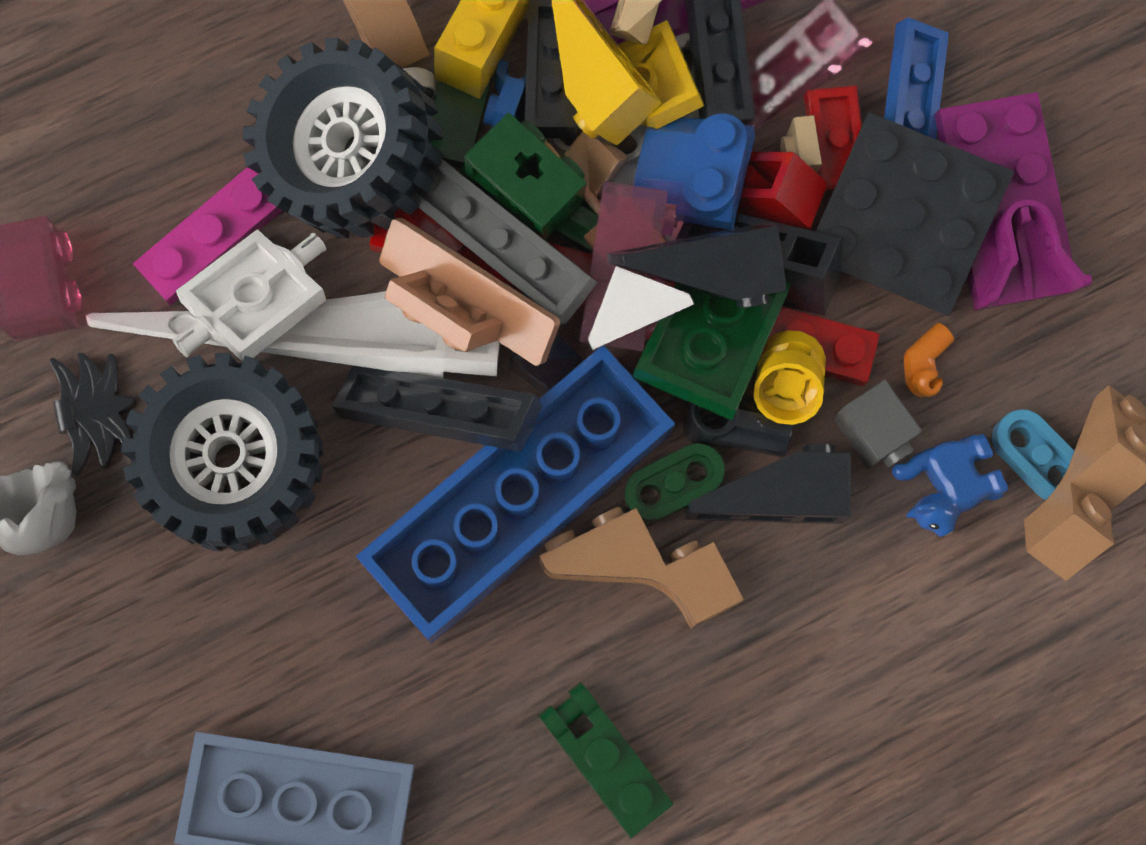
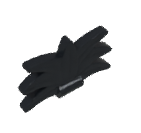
[50,353,136,475]

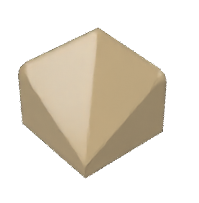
[610,0,662,45]

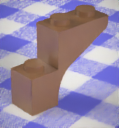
[1024,385,1146,581]
[539,507,744,629]

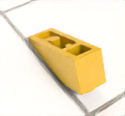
[552,0,662,146]

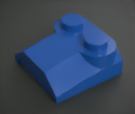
[632,114,755,230]

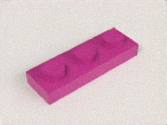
[132,167,282,306]

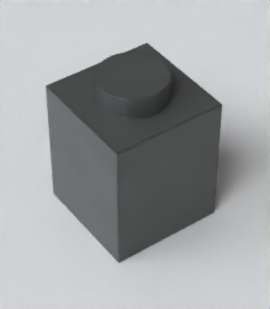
[833,380,922,469]

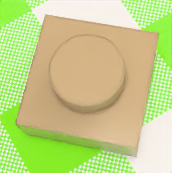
[780,115,822,173]

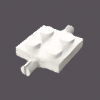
[173,229,327,362]

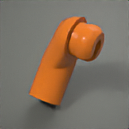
[903,323,954,397]

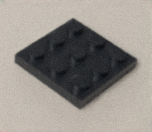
[816,112,1015,316]

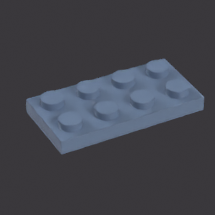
[174,732,415,845]

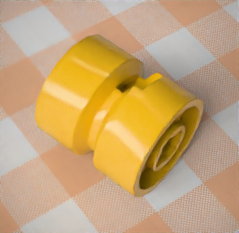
[753,330,826,425]

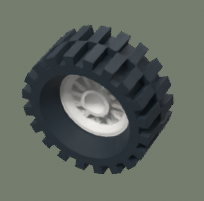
[243,37,444,239]
[121,353,324,552]

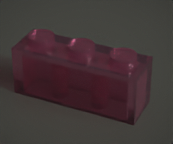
[580,181,677,351]

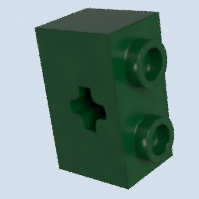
[464,112,587,240]

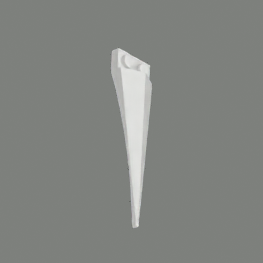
[86,283,506,378]

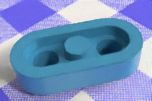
[992,410,1074,500]

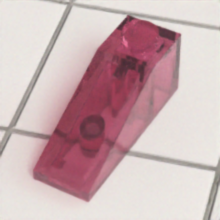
[748,0,872,130]

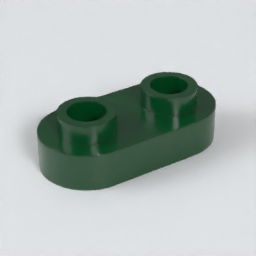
[623,443,725,523]

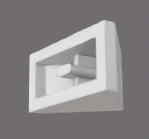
[588,266,694,349]

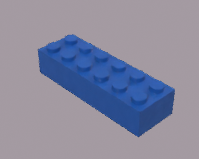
[356,345,675,644]

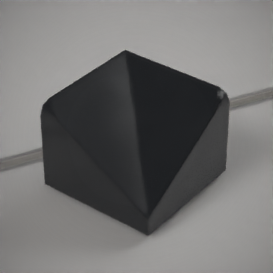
[509,333,582,395]

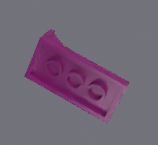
[934,92,1092,311]

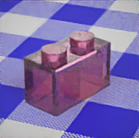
[0,215,82,342]

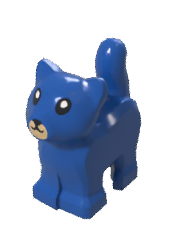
[892,434,1008,537]

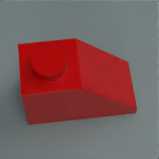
[737,152,828,229]

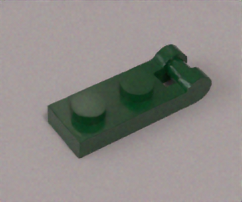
[538,681,674,839]

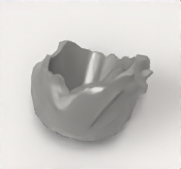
[0,460,77,555]

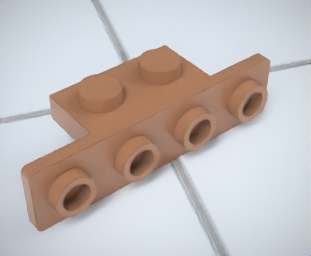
[379,218,560,366]

